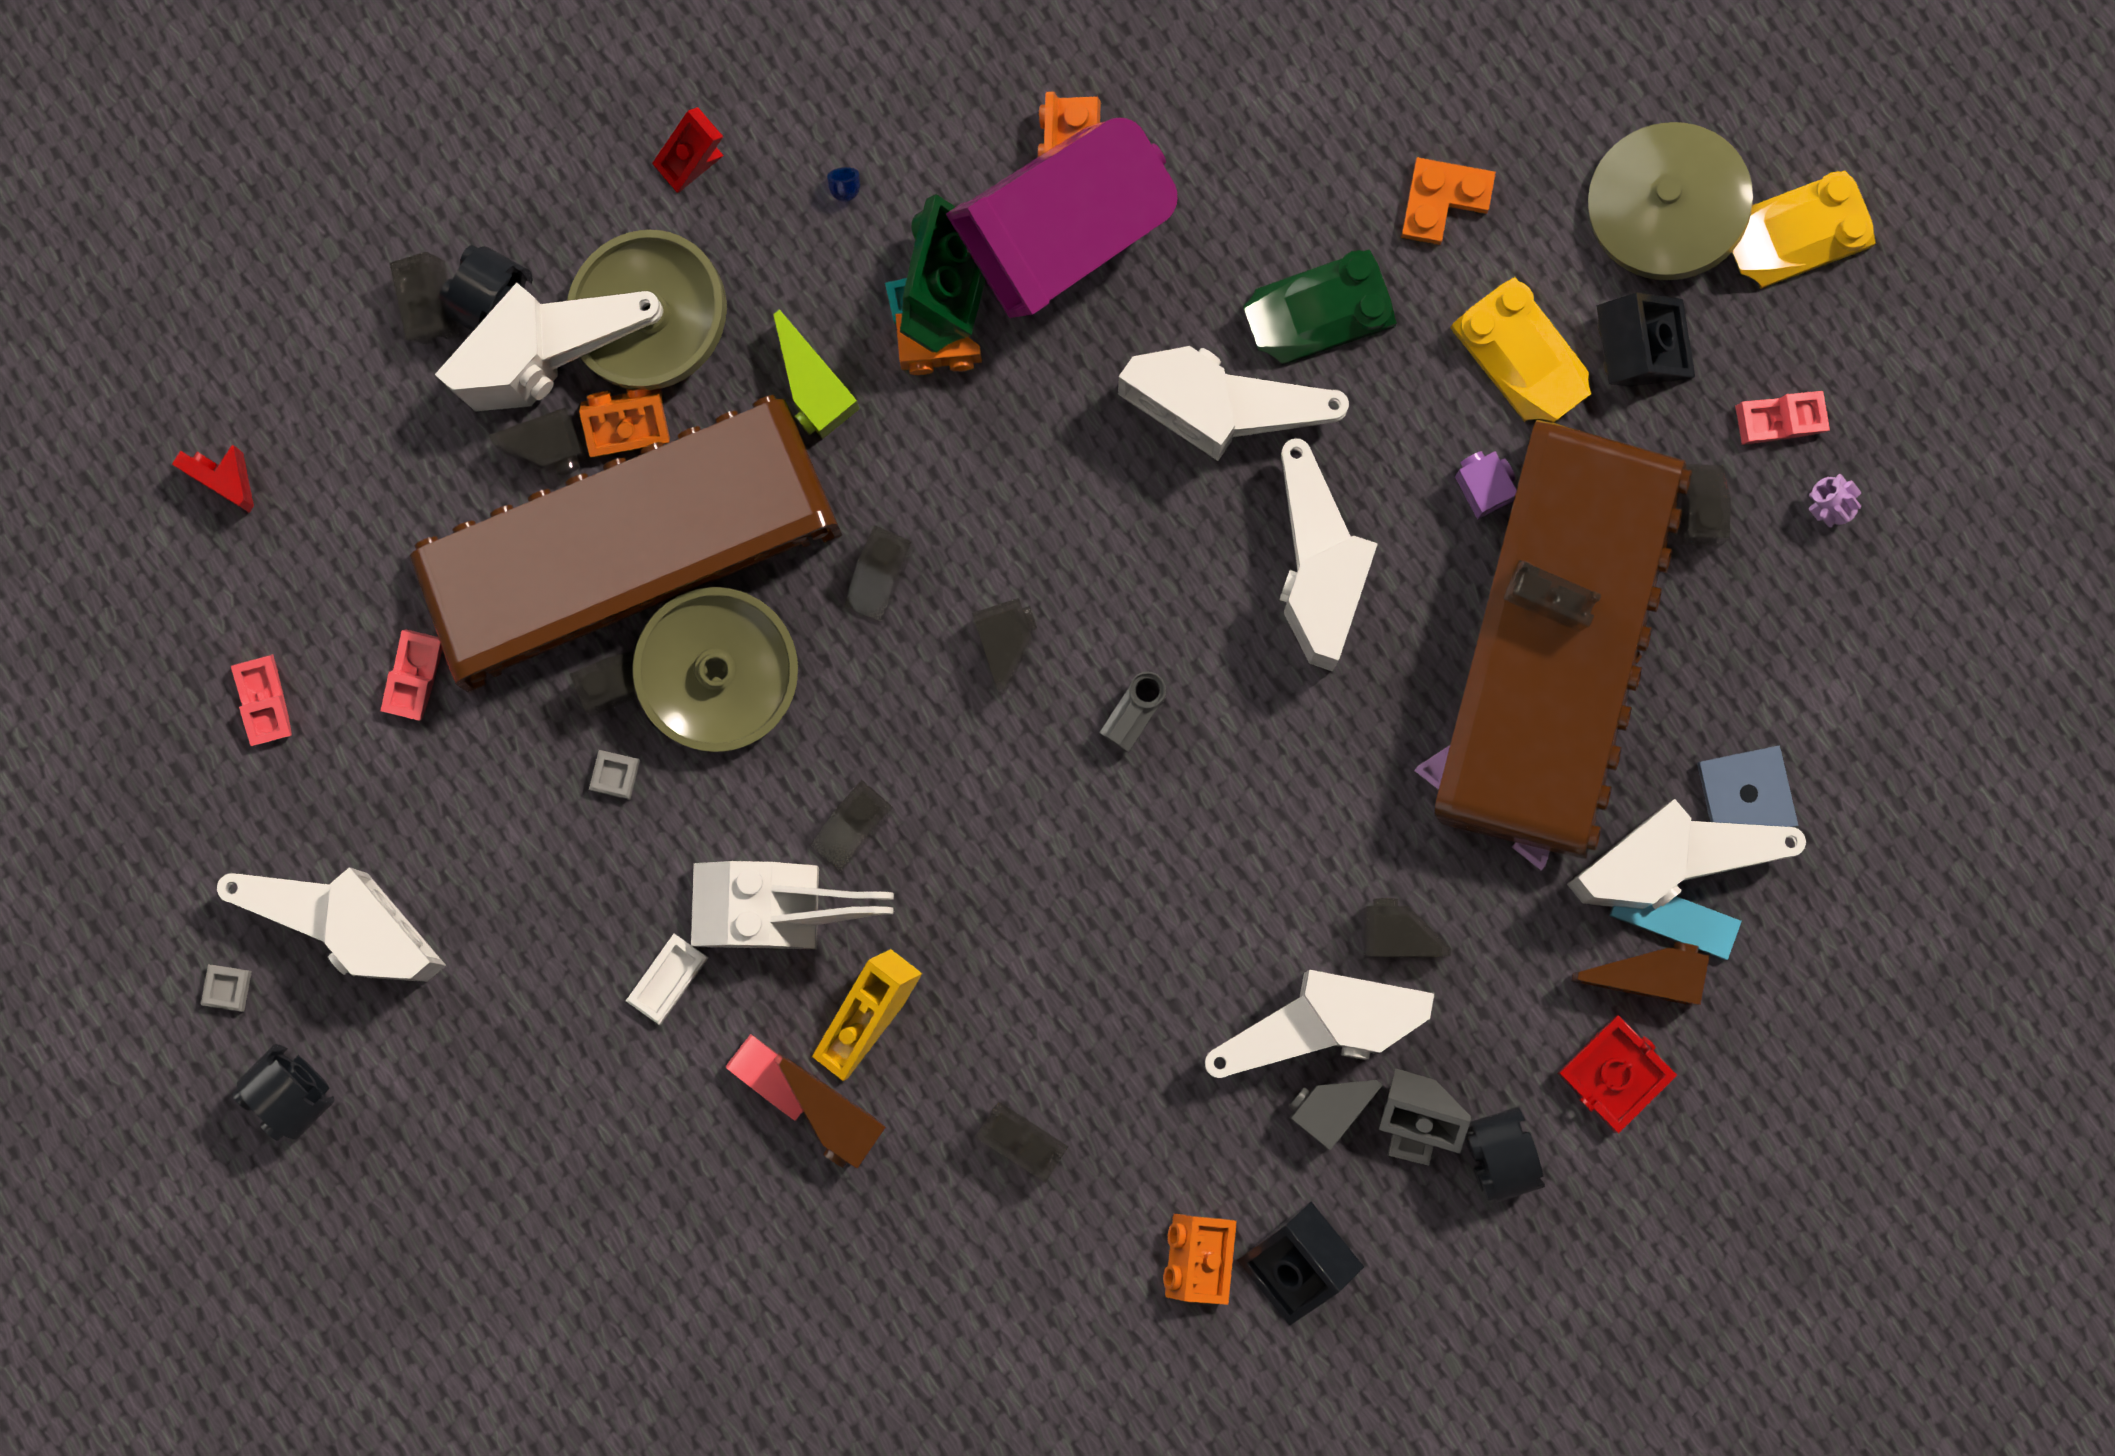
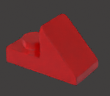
[652,107,724,193]
[172,445,254,513]

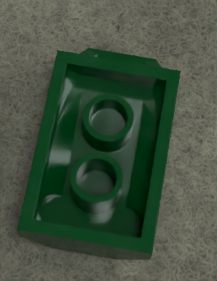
[900,194,986,352]
[1243,249,1397,365]

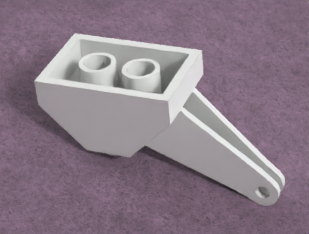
[435,283,663,412]
[1118,346,1349,461]
[1279,439,1378,671]
[1567,799,1806,910]
[691,861,894,949]
[217,867,446,982]
[1205,970,1434,1078]

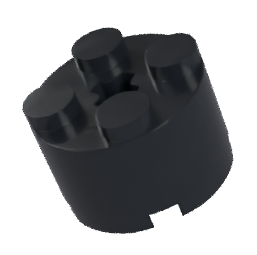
[439,245,533,331]
[232,1044,335,1141]
[1464,1107,1545,1203]

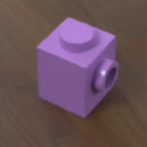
[1455,451,1517,519]

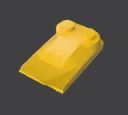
[1732,171,1876,289]
[1450,277,1591,423]

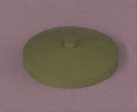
[1588,122,1753,280]
[567,230,727,390]
[632,587,798,752]

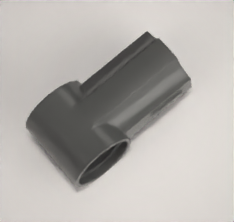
[1099,672,1166,753]

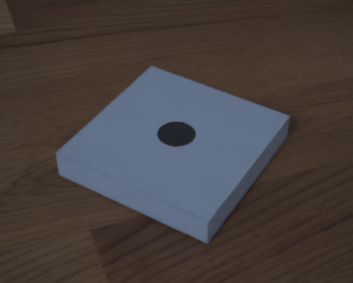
[1697,745,1798,827]

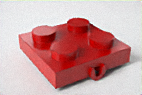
[1557,1015,1677,1134]

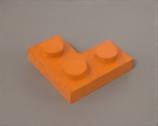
[1401,157,1496,245]

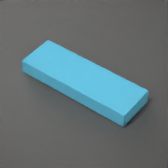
[1609,896,1742,960]

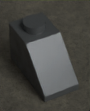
[1379,1068,1471,1153]
[1289,1080,1382,1150]

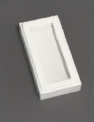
[626,934,708,1025]

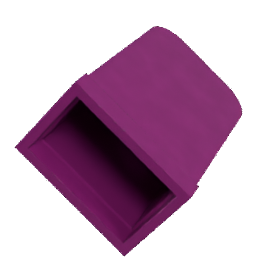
[946,118,1177,318]

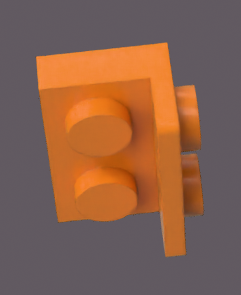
[1038,92,1101,157]
[579,389,670,457]
[1163,1214,1237,1305]

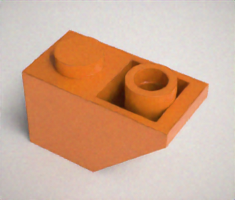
[895,313,982,375]

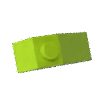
[773,309,860,439]

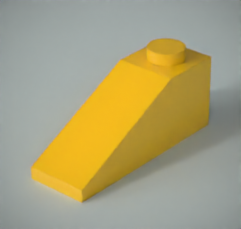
[812,949,923,1081]

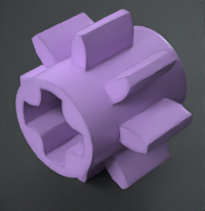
[1808,474,1861,527]

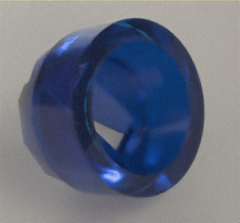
[827,167,860,202]

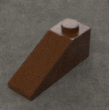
[1571,942,1709,1006]
[774,1053,886,1169]

